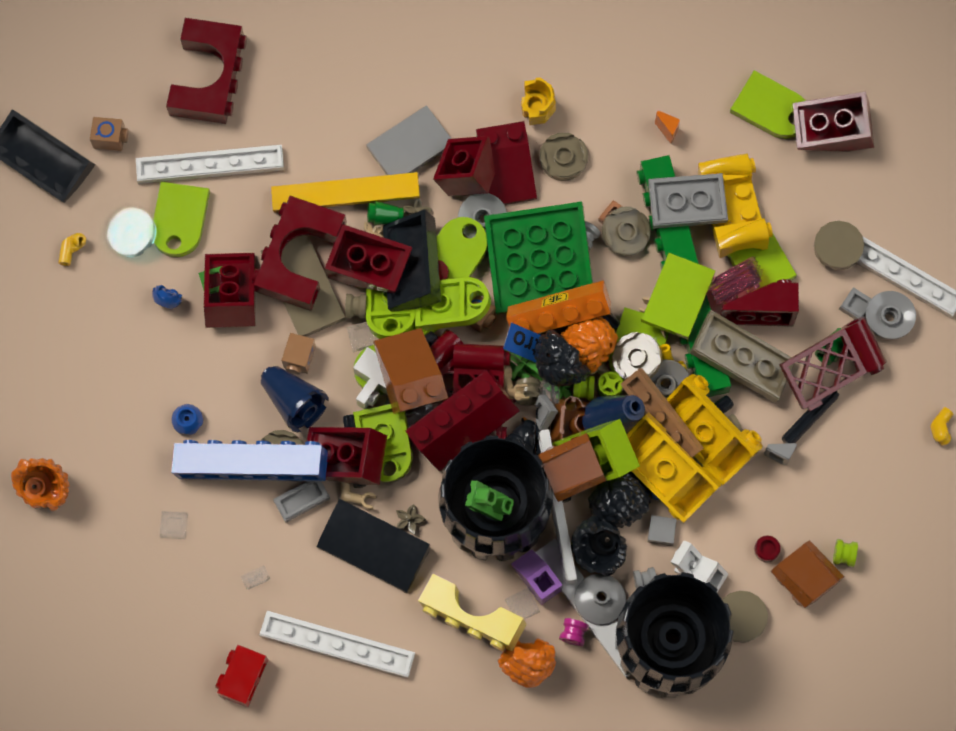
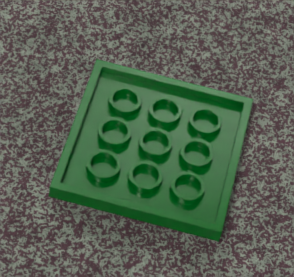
[484,201,593,315]

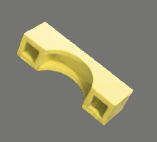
[418,574,527,651]

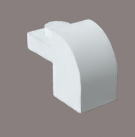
[353,347,388,410]
[671,541,728,592]

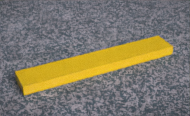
[271,172,420,212]

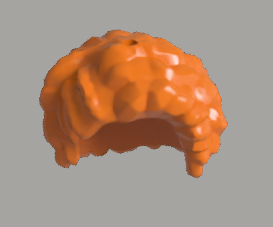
[561,317,618,374]
[11,458,70,511]
[498,639,556,688]

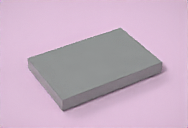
[366,105,451,175]
[648,173,728,229]

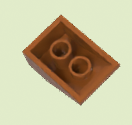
[373,328,448,414]

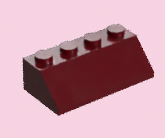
[405,370,520,471]

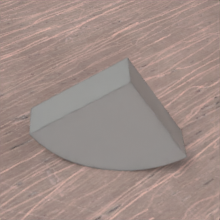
[535,395,558,430]

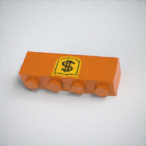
[506,280,611,334]

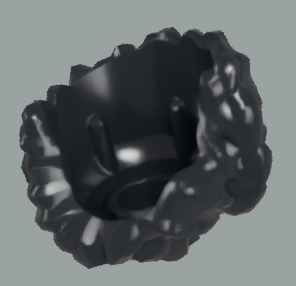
[534,329,591,387]
[588,472,652,528]
[571,516,627,577]

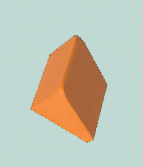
[655,111,680,144]

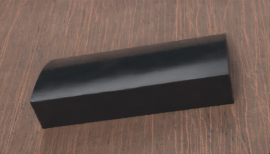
[0,109,96,203]
[383,209,441,311]
[316,499,431,593]

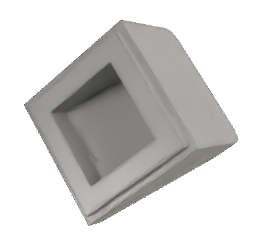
[764,443,797,465]

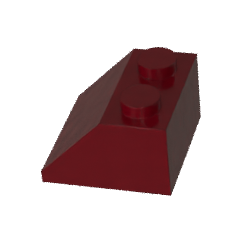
[433,136,495,196]

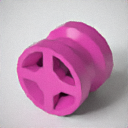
[559,618,589,646]

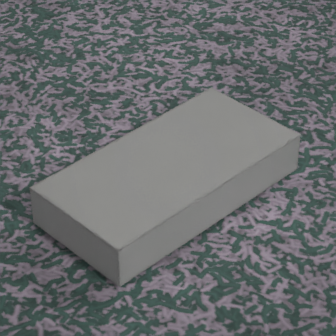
[273,481,330,523]

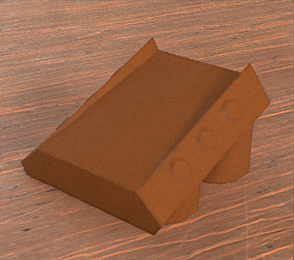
[550,396,589,443]
[539,433,606,502]
[771,540,845,608]

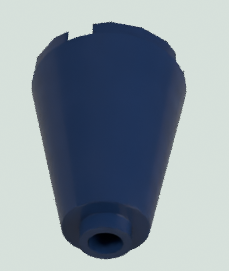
[261,366,329,433]
[582,395,645,434]

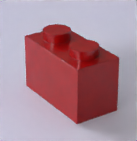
[215,644,268,708]

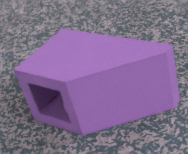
[511,549,563,606]

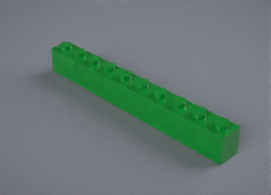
[637,155,731,397]

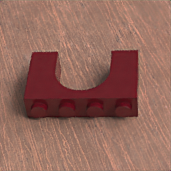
[166,18,247,124]
[252,196,347,311]

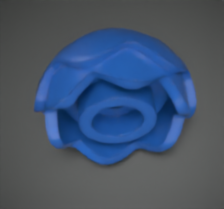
[152,285,182,309]
[171,404,203,435]

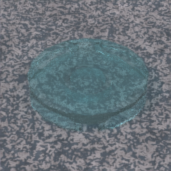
[107,208,156,257]

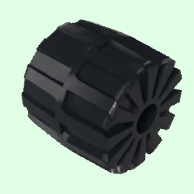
[438,435,552,561]
[615,572,734,698]

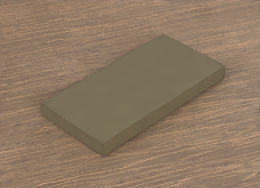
[261,235,346,337]
[690,310,795,403]

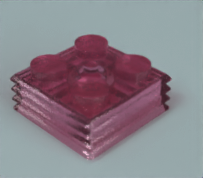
[709,256,763,304]

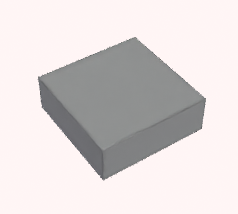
[839,287,871,319]
[648,515,677,545]

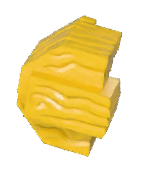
[521,77,556,125]

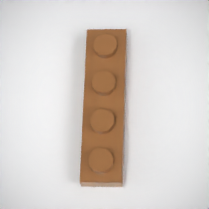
[620,367,704,457]

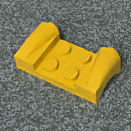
[698,153,773,258]
[666,374,763,486]
[627,412,722,523]

